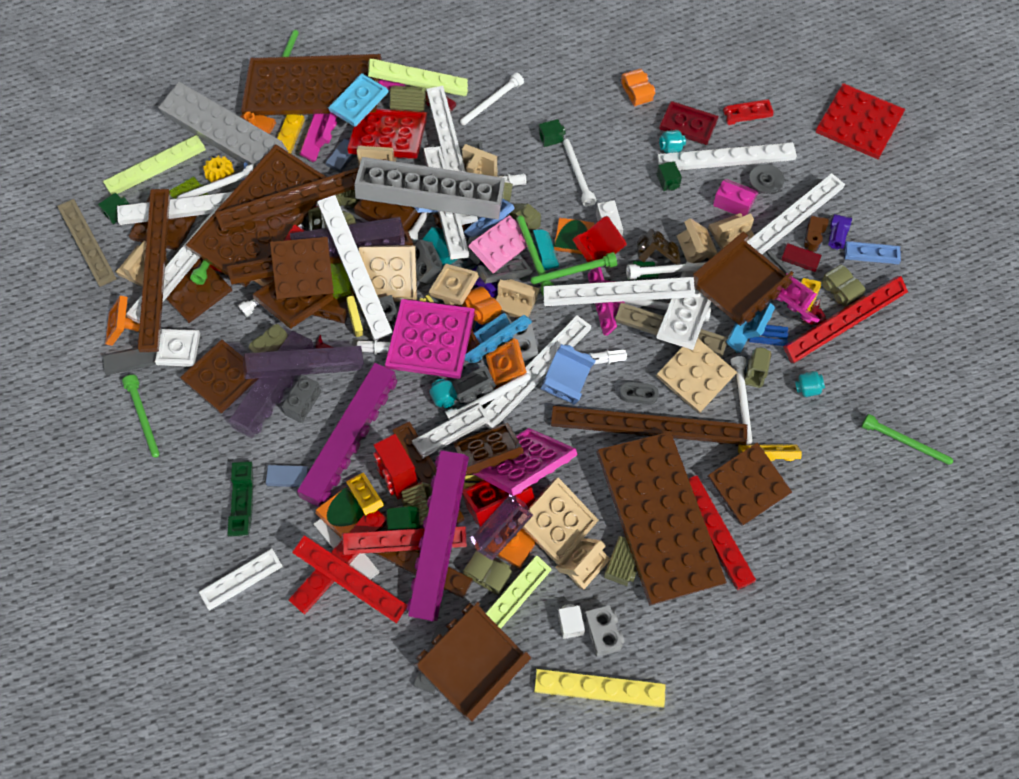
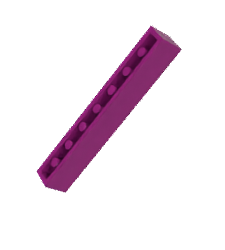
[297,363,397,507]
[407,450,469,621]

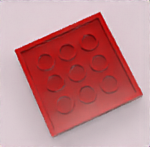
[815,83,905,160]
[348,109,427,159]

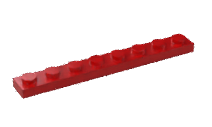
[783,276,908,363]

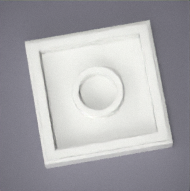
[155,329,200,367]

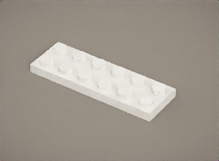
[657,261,711,350]

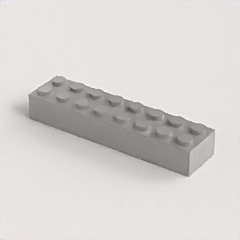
[158,82,288,167]
[355,157,505,220]

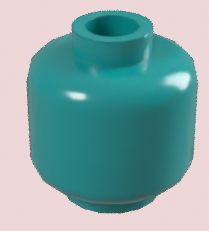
[659,130,686,153]
[795,371,825,398]
[429,379,458,408]

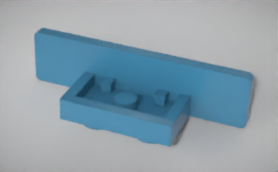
[726,303,775,353]
[465,313,532,363]

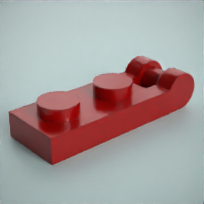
[723,99,774,125]

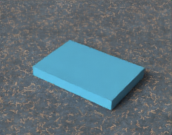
[328,74,388,127]

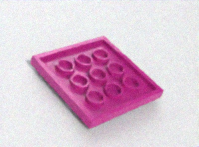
[385,299,475,379]
[474,428,577,496]

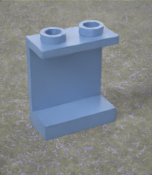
[540,344,596,405]

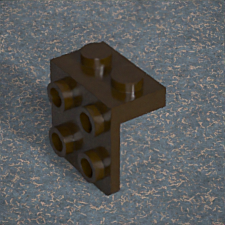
[637,229,680,265]

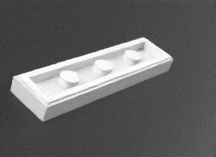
[412,403,490,459]
[314,519,379,580]
[199,549,283,610]

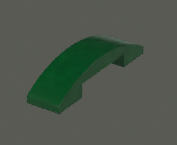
[227,461,253,537]

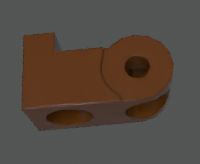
[804,216,829,252]

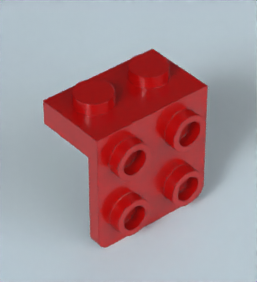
[573,216,627,269]

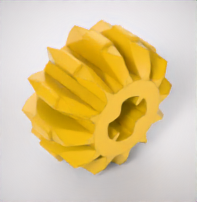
[203,155,234,183]

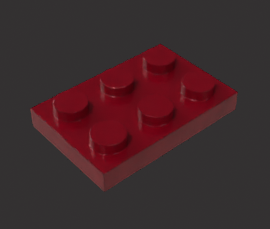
[659,101,719,145]

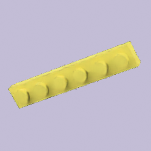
[535,669,666,707]

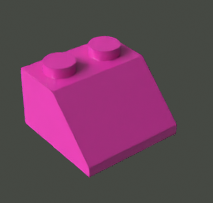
[713,179,759,216]

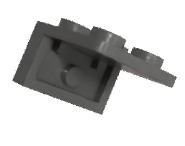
[452,365,496,404]

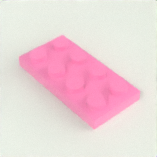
[468,215,534,274]

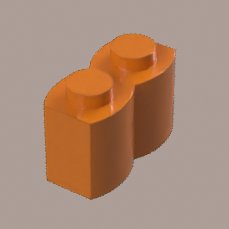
[621,69,655,106]
[462,286,502,325]

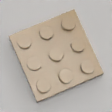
[359,245,417,301]
[656,339,737,414]
[516,477,599,565]

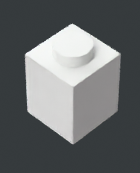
[558,604,585,639]

